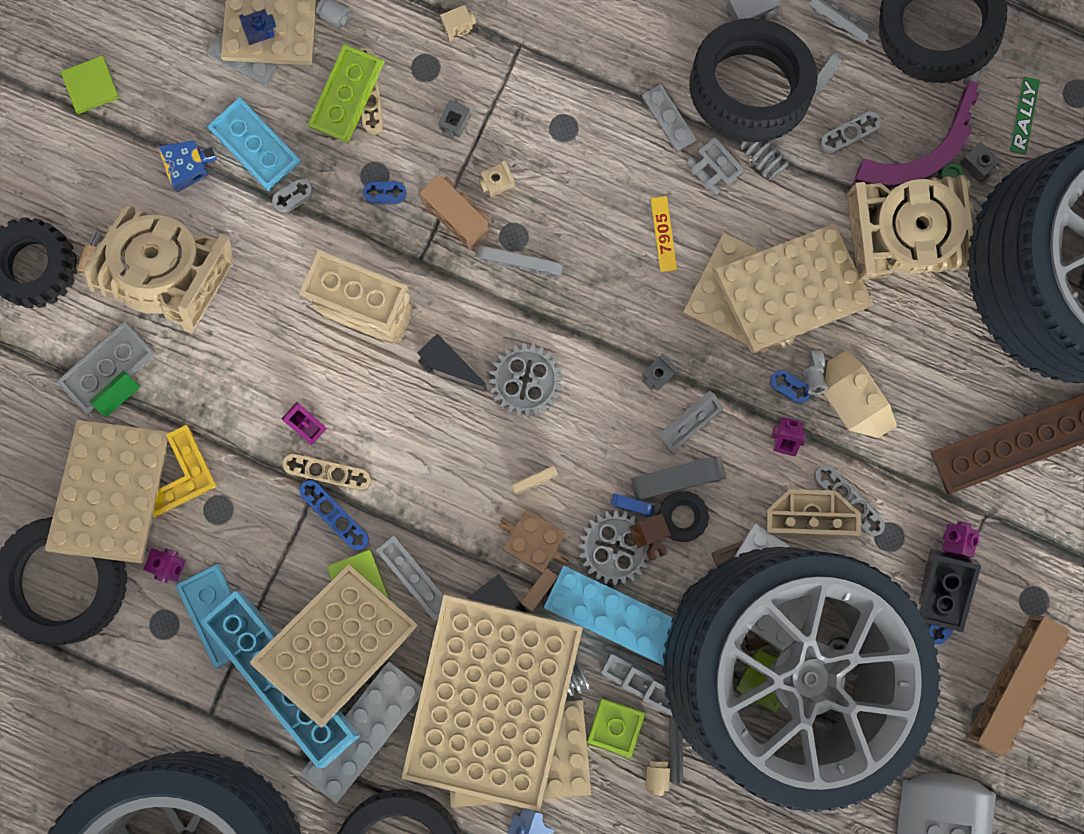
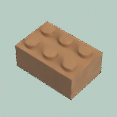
[419,174,489,250]

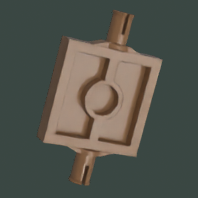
[498,510,571,574]

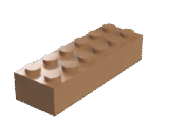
[966,615,1070,756]

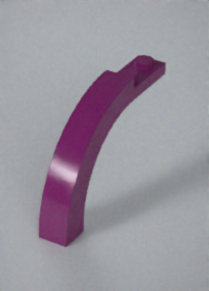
[852,81,979,190]

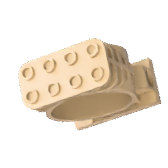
[847,175,974,281]
[84,205,233,334]
[299,250,413,344]

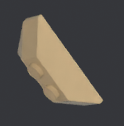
[823,350,897,438]
[767,489,861,539]

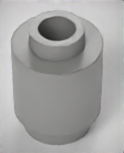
[316,0,351,29]

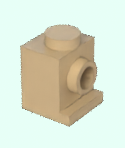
[440,5,476,42]
[479,161,515,197]

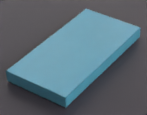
[207,97,301,192]
[175,564,232,668]

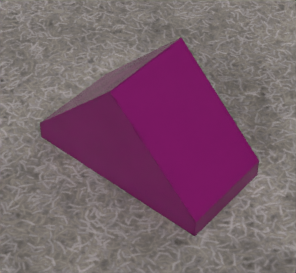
[281,402,327,445]

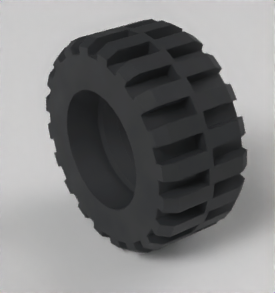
[0,217,77,308]

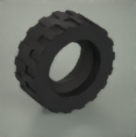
[657,491,709,542]

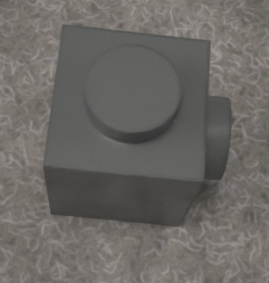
[959,141,1000,181]

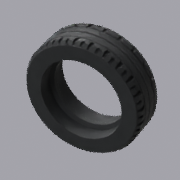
[879,0,1008,83]
[689,18,818,142]
[0,517,127,646]
[338,789,460,834]

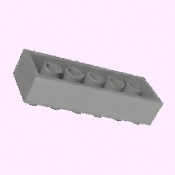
[300,660,423,804]

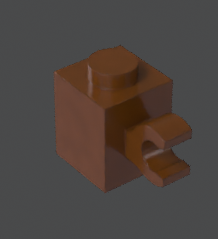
[629,514,671,561]

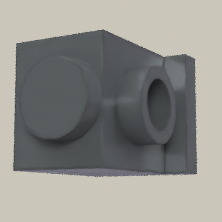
[438,100,471,139]
[642,353,679,392]

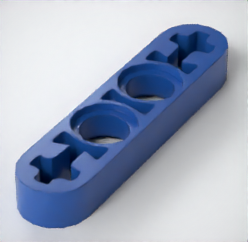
[299,480,369,550]

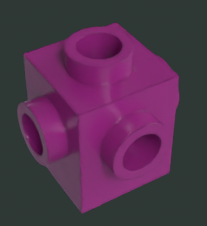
[771,417,806,457]
[942,521,979,558]
[143,548,186,583]

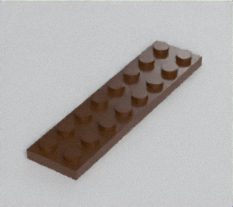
[930,394,1084,495]

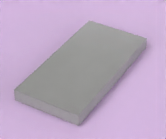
[56,320,157,416]

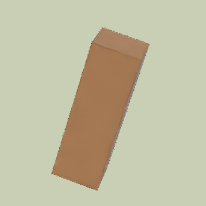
[521,568,558,612]

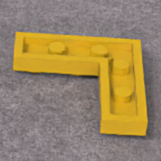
[153,425,218,518]

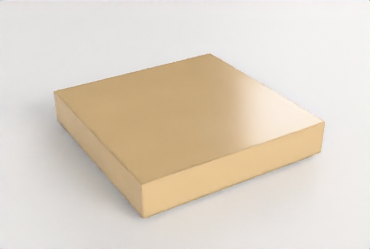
[512,466,558,495]

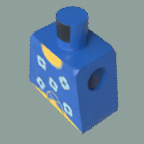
[158,141,217,192]

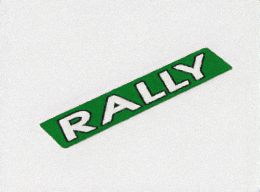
[1010,77,1040,154]

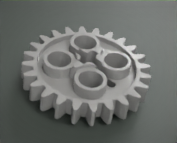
[489,343,563,418]
[577,510,649,586]

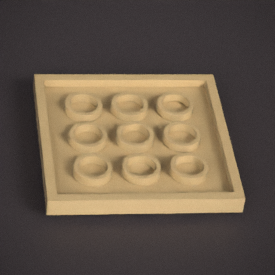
[221,0,317,65]
[682,233,767,354]

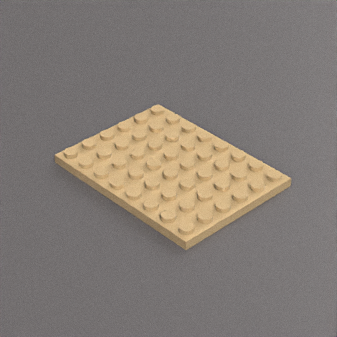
[401,594,583,812]

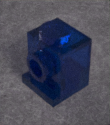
[239,9,277,45]

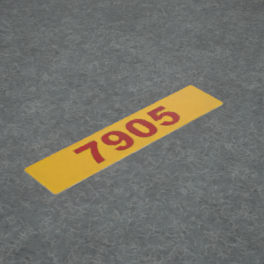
[651,196,677,272]

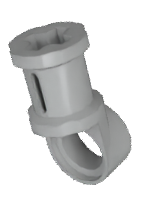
[803,349,828,395]

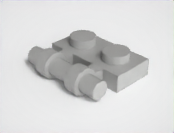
[686,137,745,196]

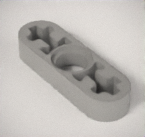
[820,112,881,154]

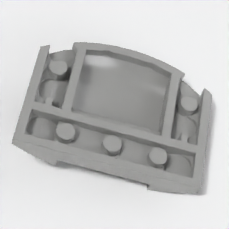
[896,772,996,834]

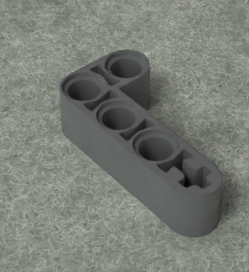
[631,456,727,501]

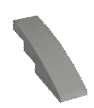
[601,651,673,716]

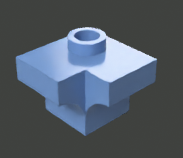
[508,808,554,834]

